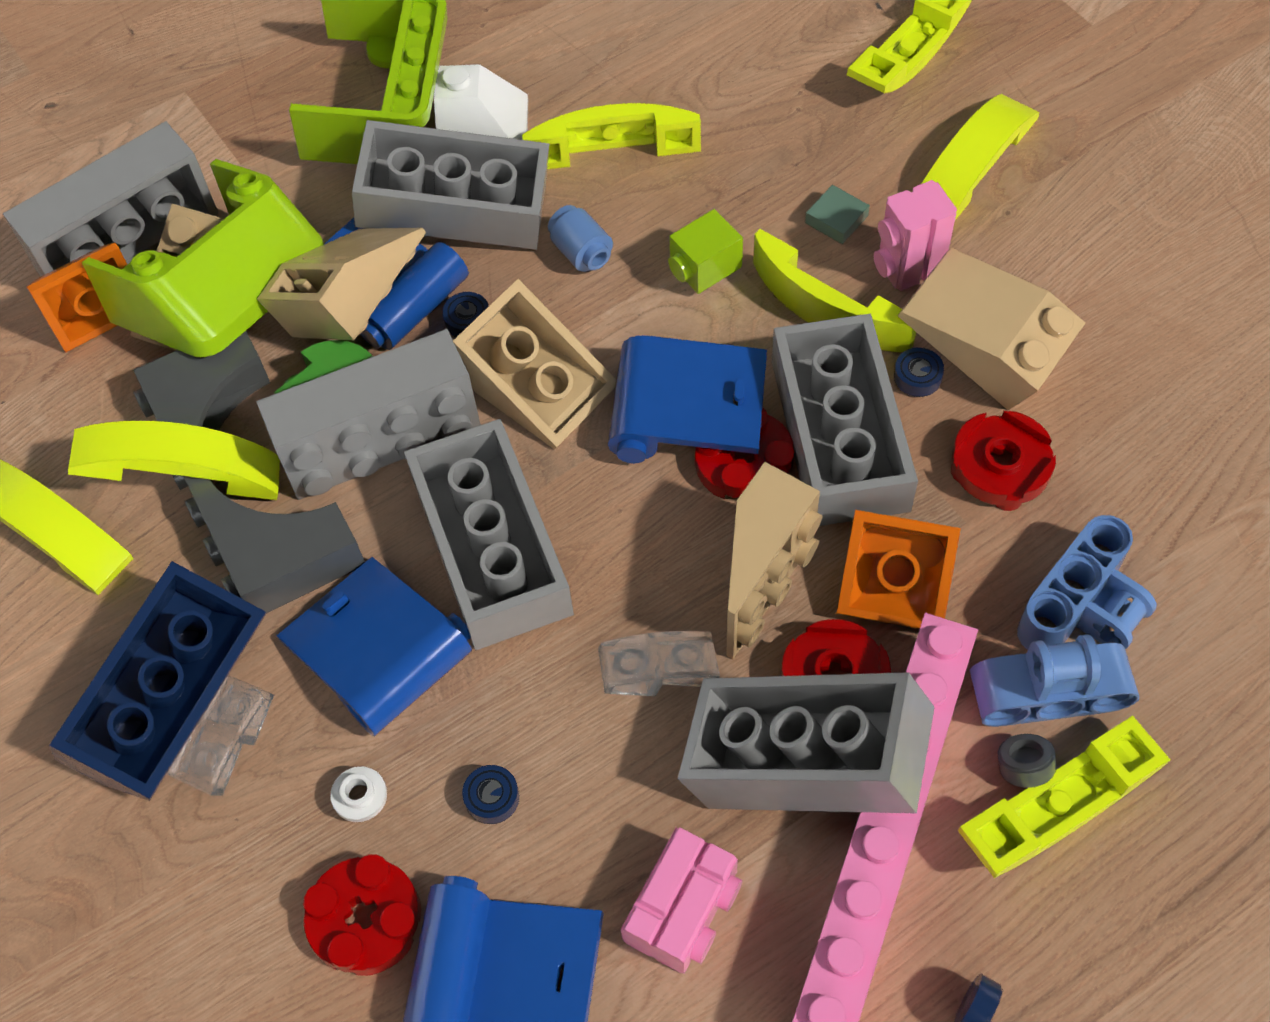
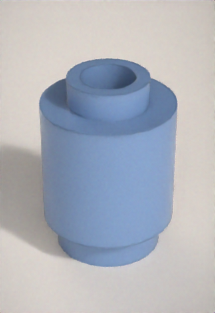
[548,205,613,272]

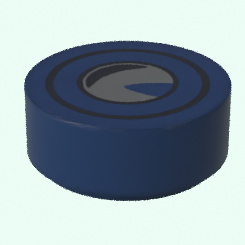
[442,292,489,337]
[894,347,944,397]
[462,765,520,824]
[954,973,1002,1022]

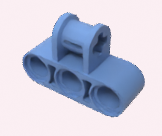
[1017,515,1157,650]
[970,634,1140,727]

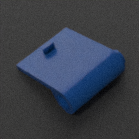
[324,218,469,350]
[608,335,767,464]
[276,557,472,737]
[403,876,604,1022]

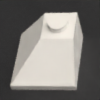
[434,64,528,140]

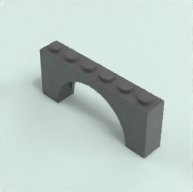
[133,331,365,614]

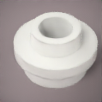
[331,766,387,822]

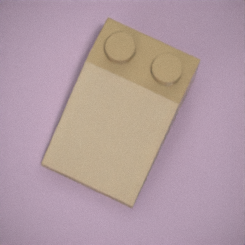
[898,247,1086,410]
[453,279,617,449]

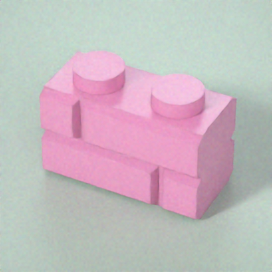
[874,180,957,291]
[621,827,743,974]

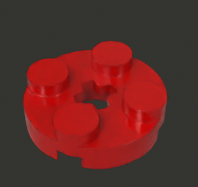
[695,407,794,499]
[951,411,1056,511]
[781,619,891,676]
[303,854,421,976]

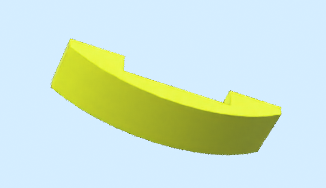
[847,0,972,93]
[921,94,1040,220]
[522,103,701,169]
[753,229,916,352]
[68,421,280,500]
[0,459,134,595]
[958,716,1171,878]

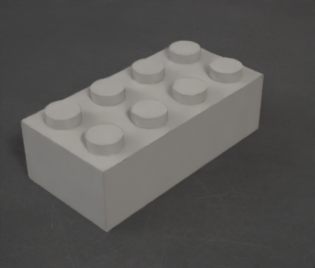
[352,120,549,250]
[3,121,219,276]
[772,313,918,526]
[256,329,481,500]
[404,419,574,651]
[678,672,934,813]

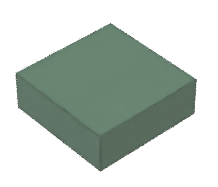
[805,185,870,244]

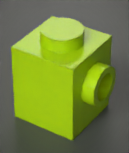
[668,209,743,294]

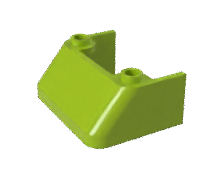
[289,0,448,164]
[82,159,324,357]

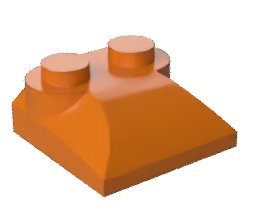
[27,242,127,352]
[837,510,961,629]

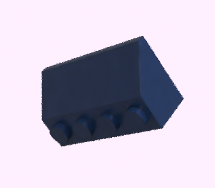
[49,561,266,801]

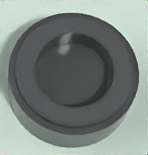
[998,734,1056,788]

